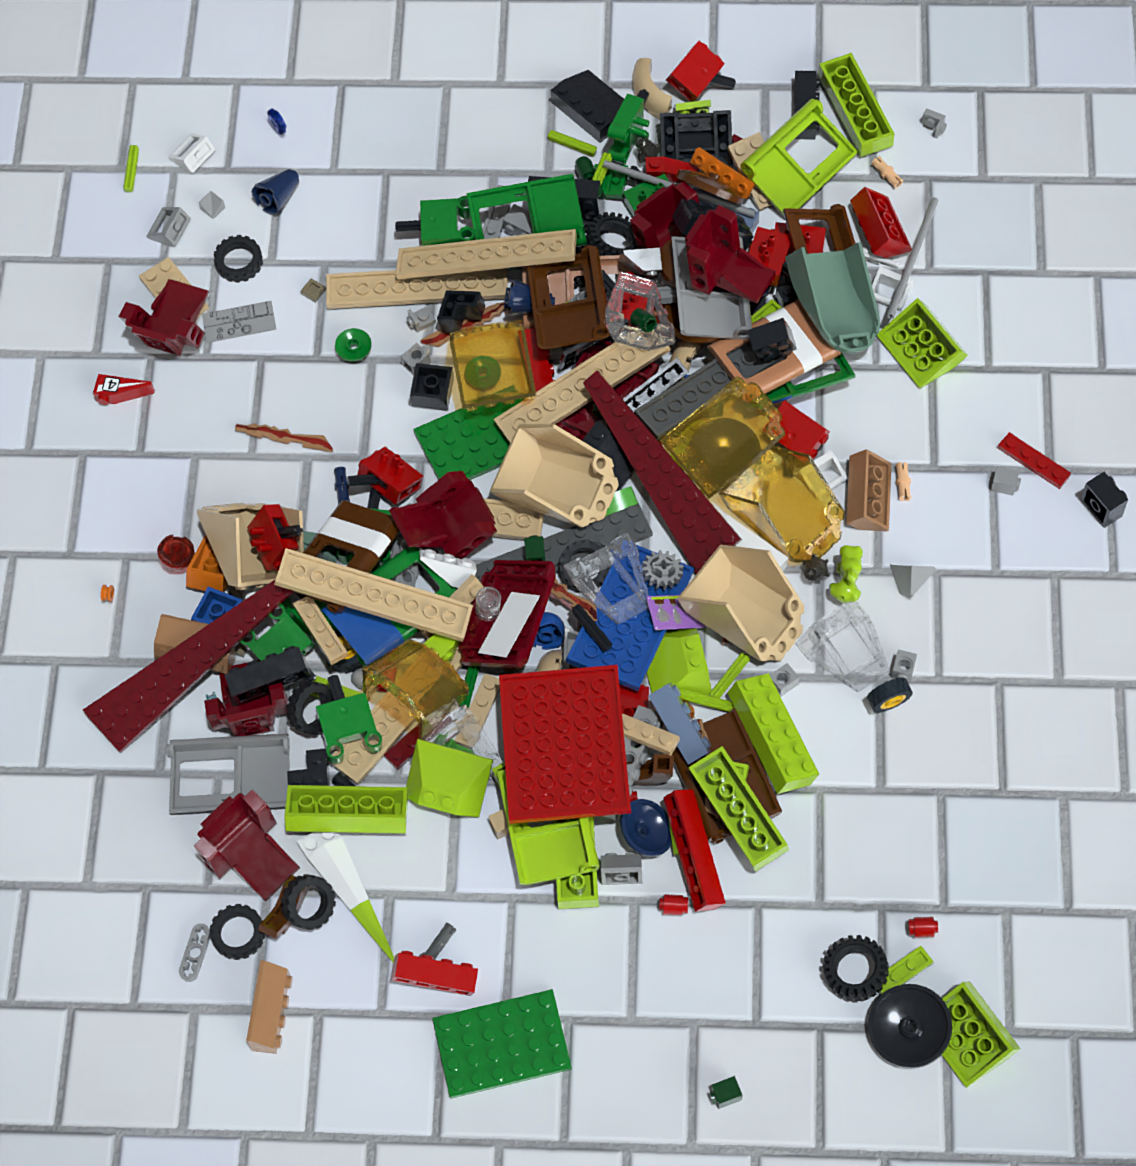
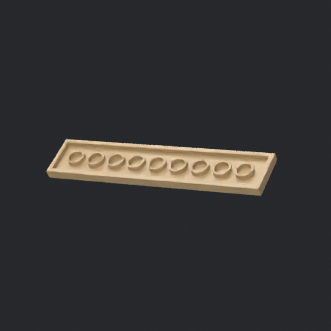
[396,229,577,280]
[326,268,508,309]
[494,328,670,443]
[274,548,473,642]
[328,645,464,785]

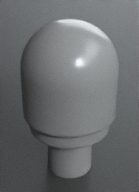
[351,670,376,693]

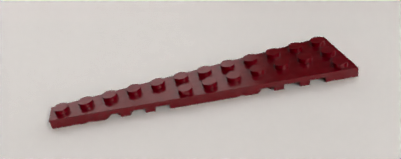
[583,370,742,574]
[83,579,293,753]

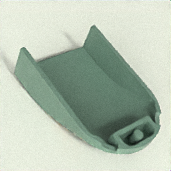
[785,242,880,354]

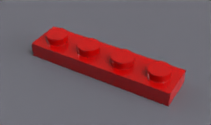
[997,432,1071,490]

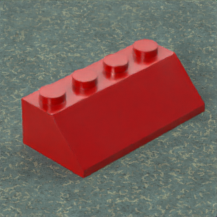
[850,187,912,258]

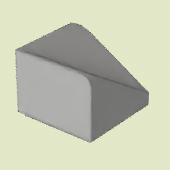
[199,191,225,219]

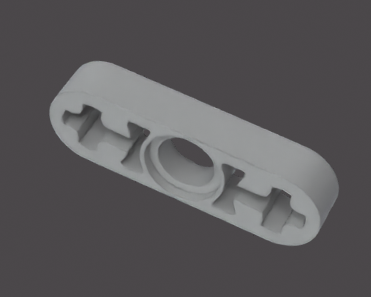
[179,923,210,982]

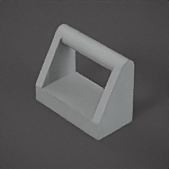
[146,207,191,246]

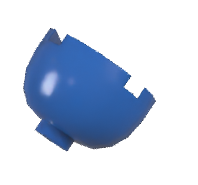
[533,612,565,650]

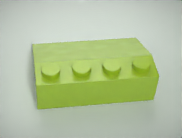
[877,298,968,389]
[942,981,1021,1088]

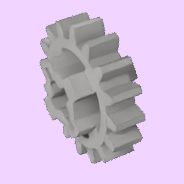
[641,550,684,590]

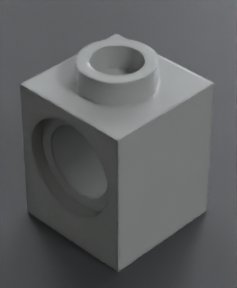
[401,343,431,375]
[892,650,917,682]
[770,663,799,697]

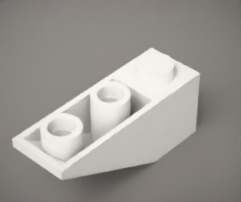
[419,549,477,588]

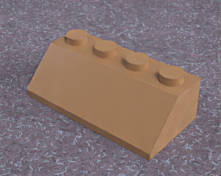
[847,449,892,532]
[154,614,235,674]
[246,960,293,1054]

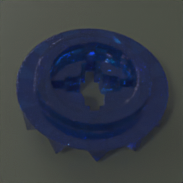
[267,108,287,135]

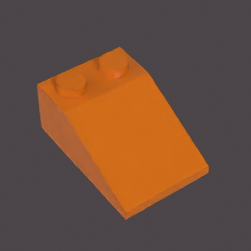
[186,535,228,592]

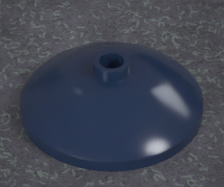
[620,799,672,857]

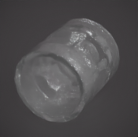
[475,587,501,621]

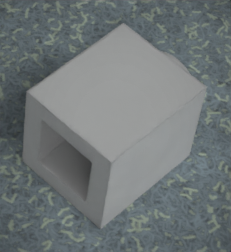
[991,466,1021,496]

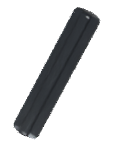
[572,604,613,652]

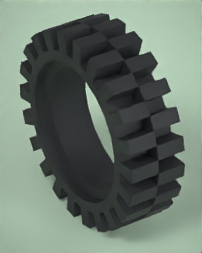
[586,212,638,256]
[823,935,889,1002]

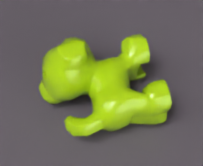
[829,545,863,603]

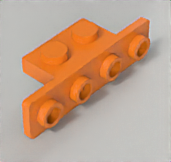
[690,147,755,199]

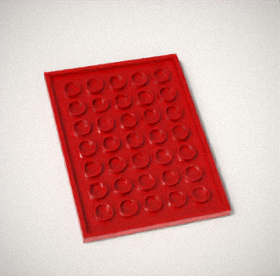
[499,665,631,824]

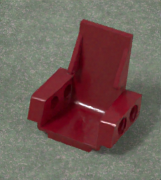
[630,181,700,251]
[685,205,776,303]
[118,279,209,356]
[389,471,497,559]
[204,660,289,736]
[194,789,300,902]

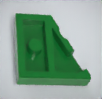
[594,164,629,199]

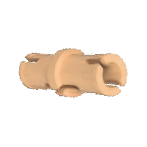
[871,156,903,188]
[896,462,911,501]

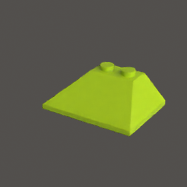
[647,628,712,702]
[406,739,494,817]

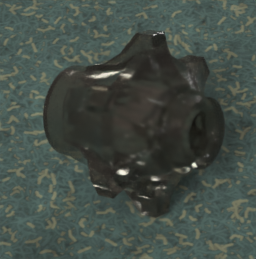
[635,137,661,163]
[802,553,831,583]

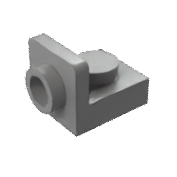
[922,108,947,139]
[406,306,436,333]

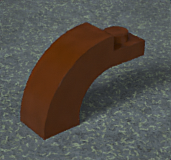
[627,754,674,786]
[258,875,309,938]

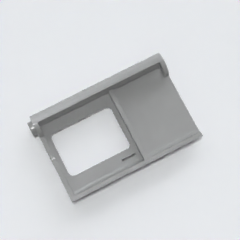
[671,236,752,339]
[166,733,290,813]

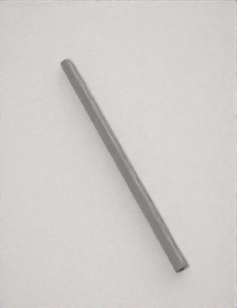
[603,160,756,218]
[887,197,939,319]

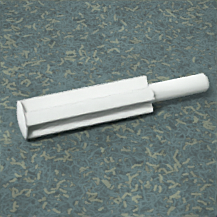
[862,247,899,267]

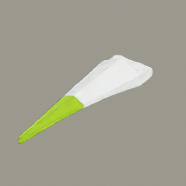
[297,832,395,963]

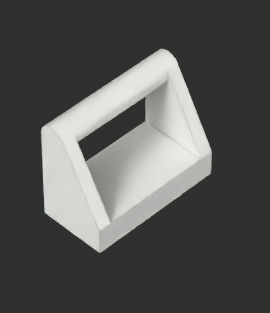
[168,133,215,174]
[872,267,914,311]
[799,451,848,499]

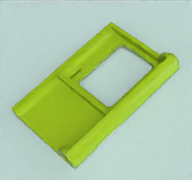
[497,769,600,885]

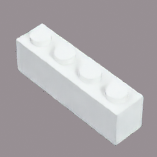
[725,515,788,571]

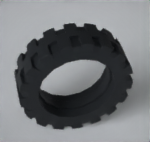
[214,235,263,283]
[558,539,610,592]
[286,681,334,735]
[281,874,336,930]
[210,904,265,960]

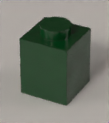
[524,535,546,561]
[709,1076,743,1109]

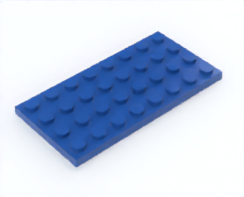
[566,540,695,691]

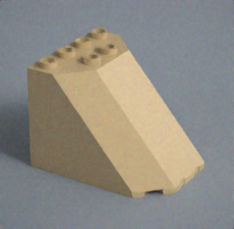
[489,424,619,527]
[197,503,304,590]
[677,545,804,661]

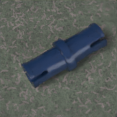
[334,467,350,504]

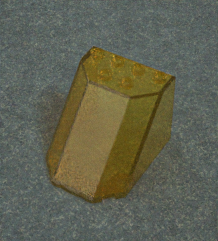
[450,320,536,411]
[660,376,785,499]
[719,445,845,564]
[362,639,469,741]

